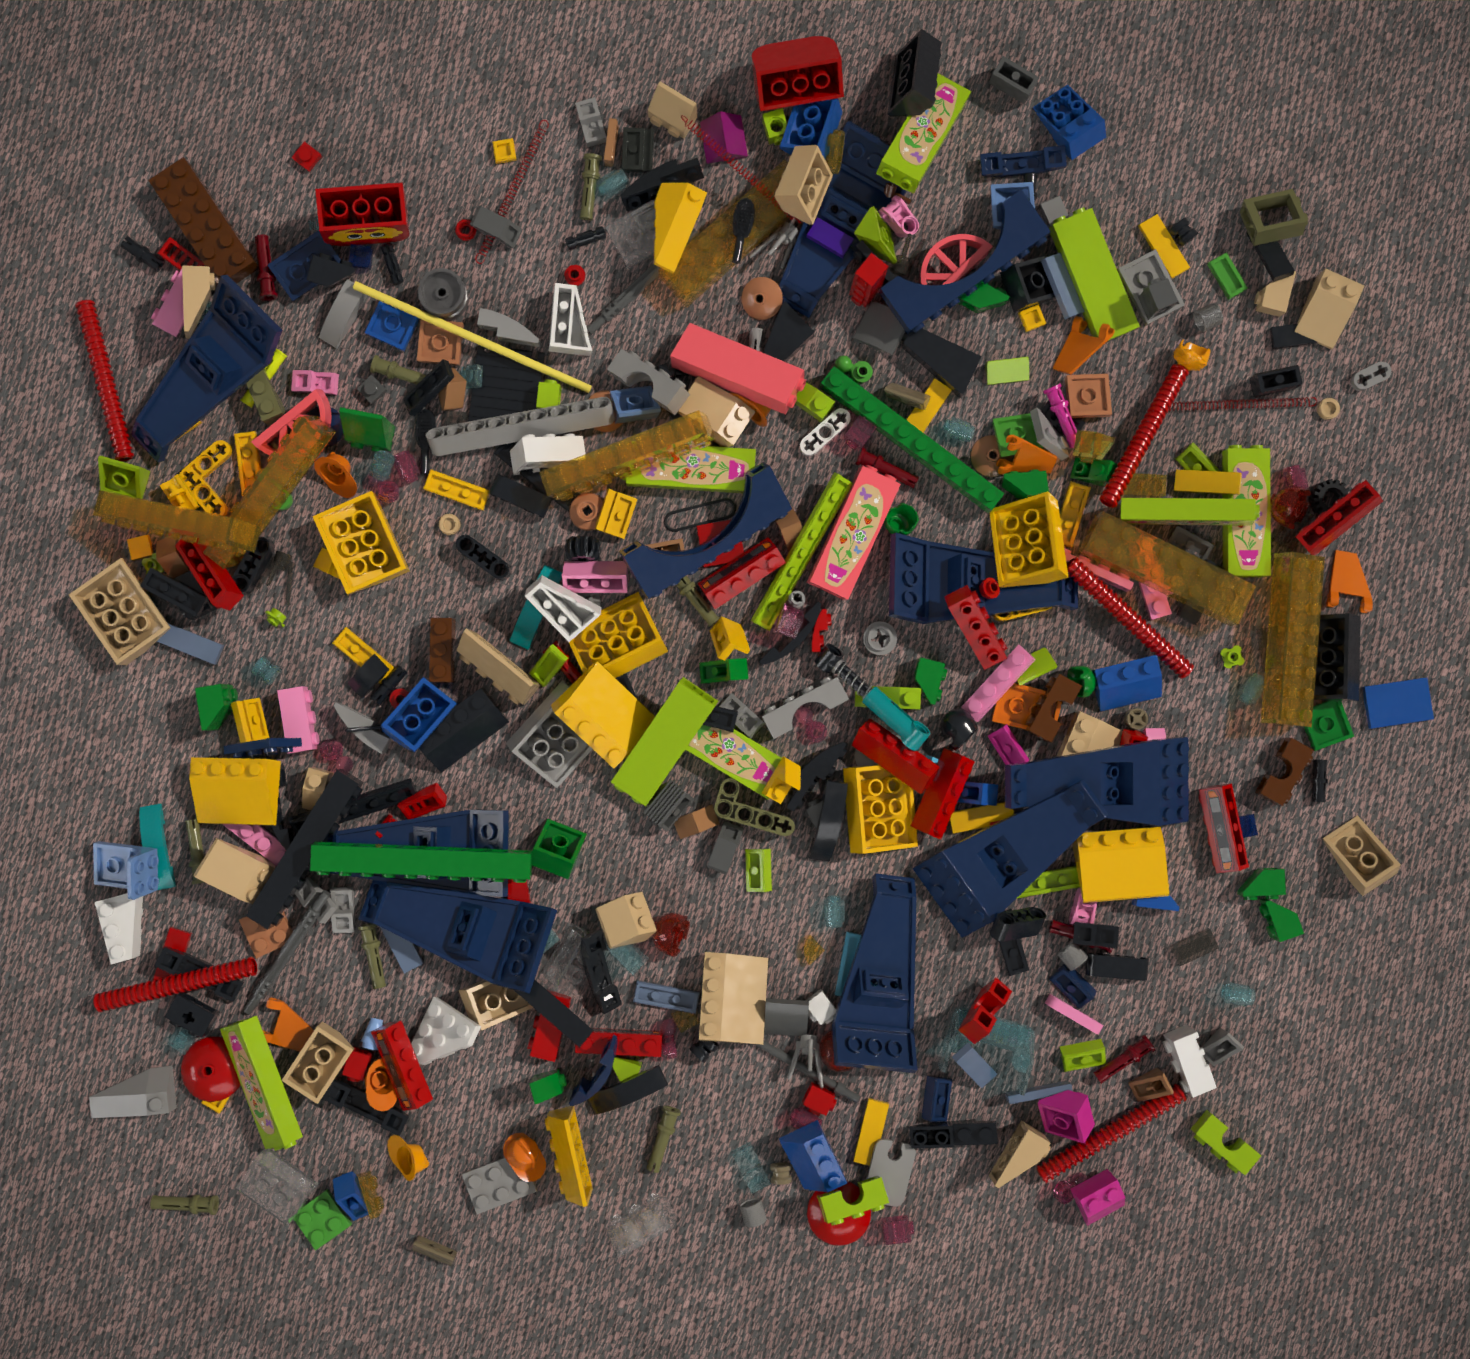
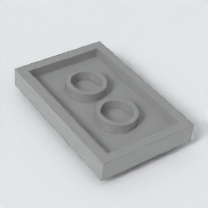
[1117,249,1185,326]
[462,1157,537,1214]

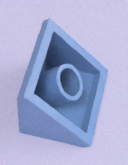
[990,182,1035,230]
[610,386,661,424]

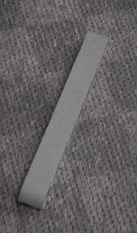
[426,397,615,456]

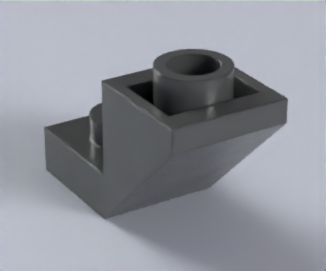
[470,206,523,248]
[707,821,744,875]

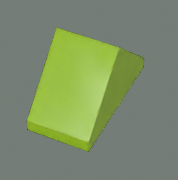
[612,1055,642,1082]

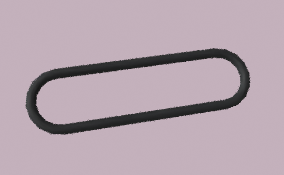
[664,498,736,532]

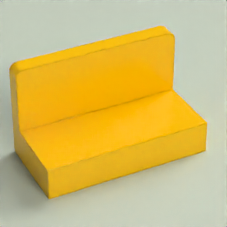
[710,616,750,661]

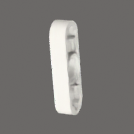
[800,408,851,456]

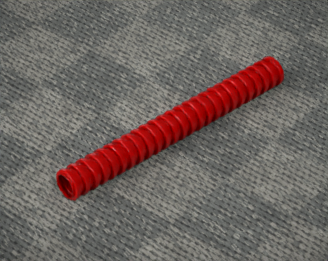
[75,300,134,461]
[1099,364,1189,508]
[1067,557,1194,679]
[93,957,257,1012]
[1036,1084,1187,1183]

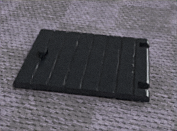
[468,345,545,422]

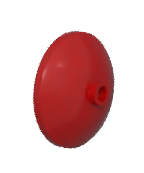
[181,1036,241,1102]
[807,1182,871,1246]

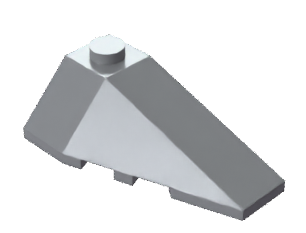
[89,1065,177,1118]

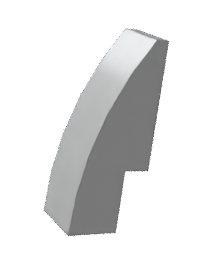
[319,279,368,349]
[477,308,541,348]
[334,702,392,754]

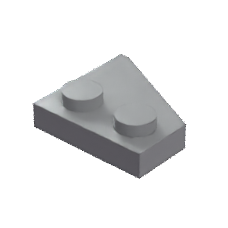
[1030,407,1069,460]

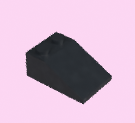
[1000,252,1058,312]

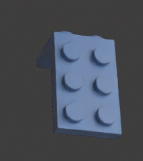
[93,841,159,900]

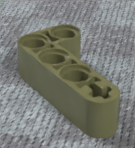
[714,778,795,836]

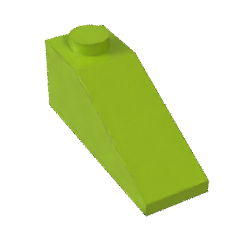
[795,382,835,422]
[854,686,921,710]

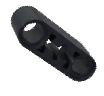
[488,474,553,518]
[456,535,512,581]
[232,536,275,595]
[989,907,1046,942]
[1085,953,1149,981]

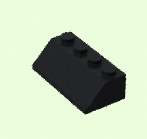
[887,29,942,117]
[1307,613,1361,701]
[419,688,509,773]

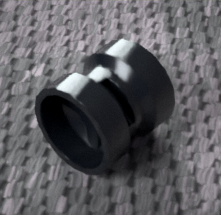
[1168,217,1199,247]
[689,1041,719,1063]

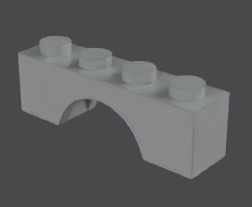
[607,349,690,415]
[762,676,849,739]

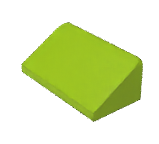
[985,357,1029,385]
[1176,442,1221,472]
[1016,647,1058,686]
[745,849,772,892]
[1060,1039,1106,1072]

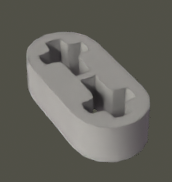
[1350,361,1392,391]

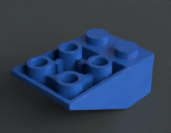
[1033,84,1106,160]

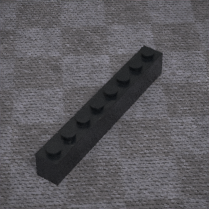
[246,769,364,930]

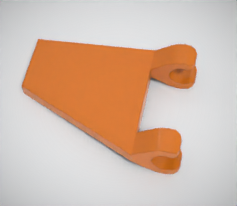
[1053,316,1115,375]
[996,435,1057,475]
[1326,550,1373,613]
[263,997,314,1052]

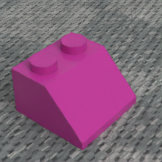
[1038,1090,1095,1143]
[1070,1169,1125,1226]

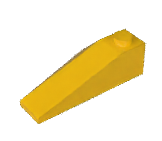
[654,183,707,274]

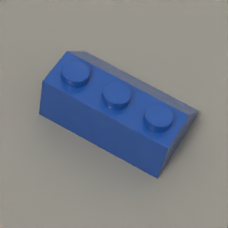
[780,98,843,161]
[1092,655,1162,712]
[381,677,457,753]
[779,1120,847,1192]

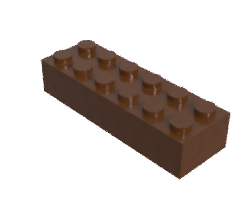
[148,157,259,284]

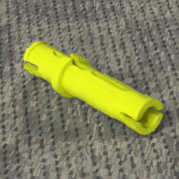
[240,348,287,408]

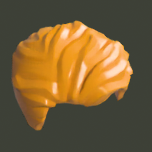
[1173,340,1211,371]

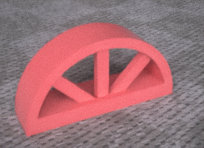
[918,234,993,285]
[251,389,332,458]

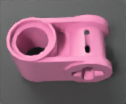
[879,196,919,238]
[1069,887,1097,924]

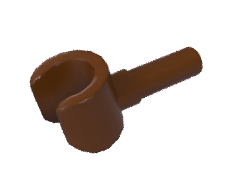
[884,182,911,204]

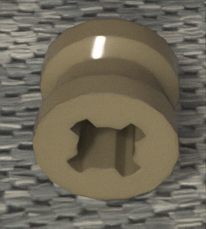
[1124,708,1148,730]
[770,1162,792,1185]

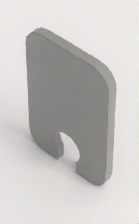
[866,1138,916,1207]

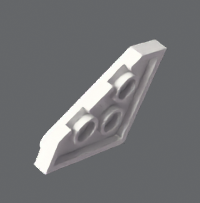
[411,997,481,1065]

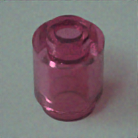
[393,450,421,484]
[1283,464,1309,497]
[789,1106,823,1129]

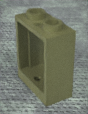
[1240,189,1308,246]

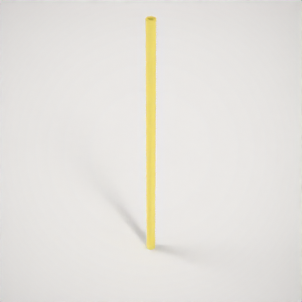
[353,281,592,393]

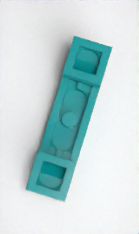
[510,565,562,650]
[139,803,176,890]

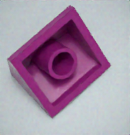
[700,111,748,164]

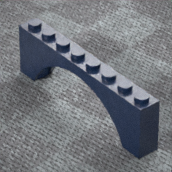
[879,190,1051,334]
[619,462,792,599]

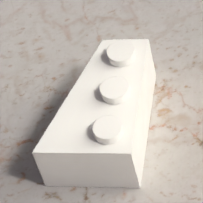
[548,283,592,356]
[510,433,587,475]
[525,575,602,642]
[95,893,143,964]
[1163,1025,1217,1098]

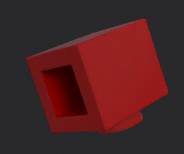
[342,1046,374,1082]
[802,1081,837,1116]

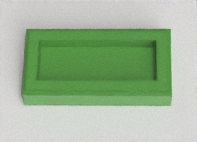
[1207,252,1248,300]

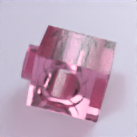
[843,415,877,451]
[775,603,804,639]
[882,1215,914,1245]

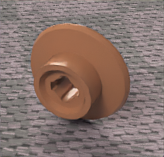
[569,493,603,531]

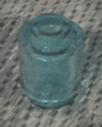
[597,168,629,198]
[942,416,975,443]
[1237,673,1268,705]
[824,895,845,928]
[1221,982,1255,1007]

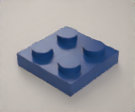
[365,301,419,352]

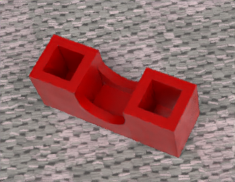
[958,977,1012,1044]

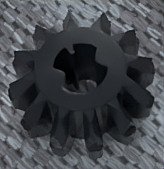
[565,535,601,561]

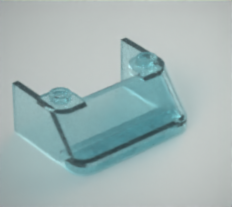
[937,1006,1035,1096]

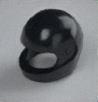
[940,709,978,751]

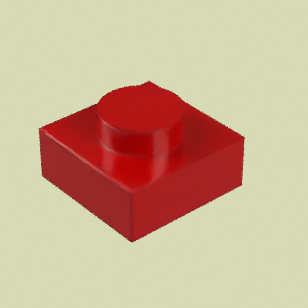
[291,141,322,173]

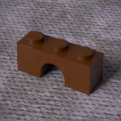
[429,618,456,683]
[1025,674,1082,743]
[1255,738,1314,806]

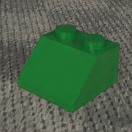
[195,684,238,731]
[532,819,587,880]

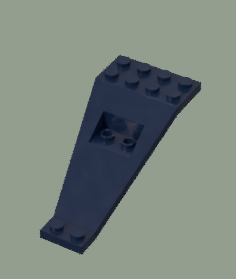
[779,121,907,318]
[131,275,283,463]
[889,533,1078,624]
[1005,736,1189,826]
[913,779,1109,938]
[327,809,509,897]
[832,873,918,1073]
[358,880,557,994]

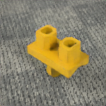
[160,474,200,518]

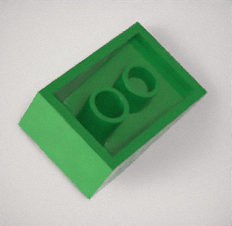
[339,407,395,454]

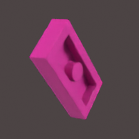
[988,724,1029,765]

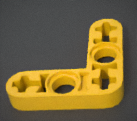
[179,440,232,519]

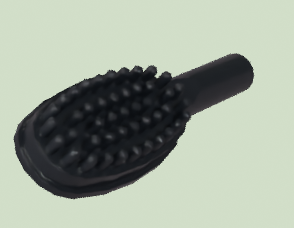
[732,198,755,264]
[415,409,436,474]

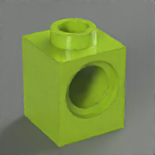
[762,108,787,145]
[536,379,562,409]

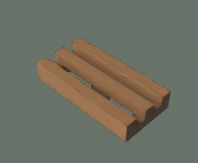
[604,118,619,167]

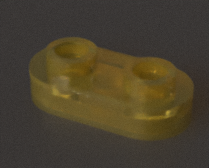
[826,129,845,174]

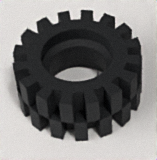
[1309,479,1351,515]

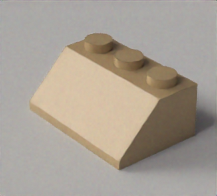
[775,145,833,225]
[282,1021,354,1104]

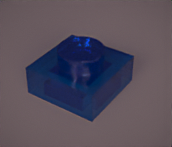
[349,244,373,270]
[1239,814,1258,838]

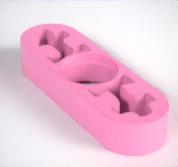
[1045,994,1104,1035]

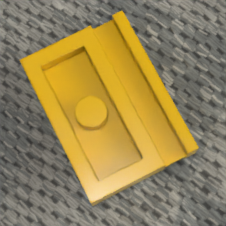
[594,489,637,539]
[231,698,270,743]

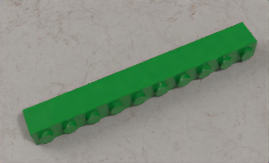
[820,366,1005,514]
[310,841,533,883]

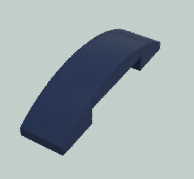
[980,145,1067,177]
[569,1034,618,1106]

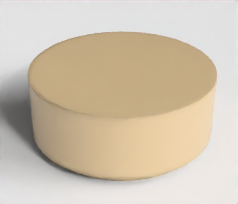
[1317,398,1340,420]
[439,514,461,535]

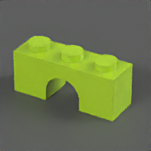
[1191,1110,1261,1175]
[817,1176,889,1226]

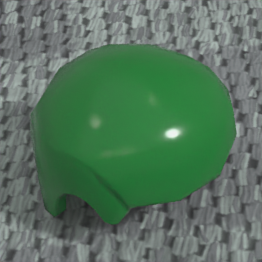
[884,503,919,535]
[1067,665,1096,698]

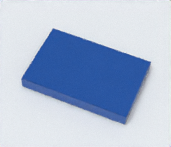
[1362,677,1434,729]

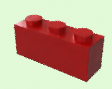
[528,990,572,1062]

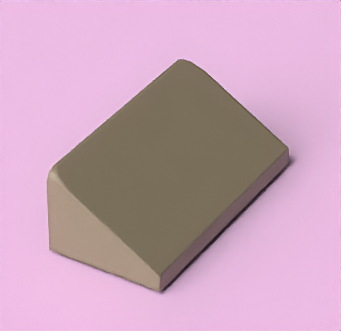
[884,383,930,410]
[412,1235,457,1266]

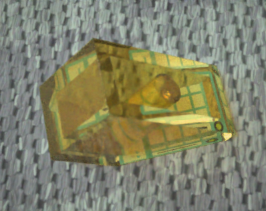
[1073,430,1115,463]

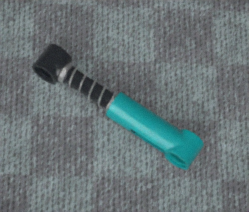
[814,643,931,751]

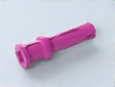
[1043,383,1082,449]

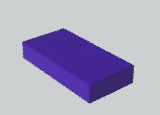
[806,217,854,259]

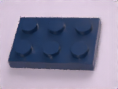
[267,230,341,302]
[223,738,302,758]

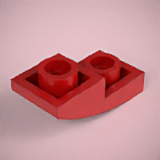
[811,609,831,653]

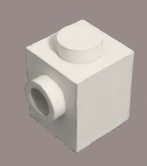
[805,989,837,1025]

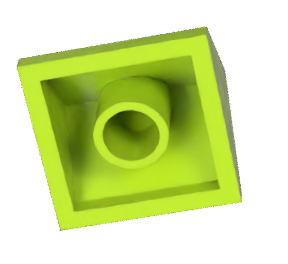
[854,206,897,264]
[98,456,150,502]

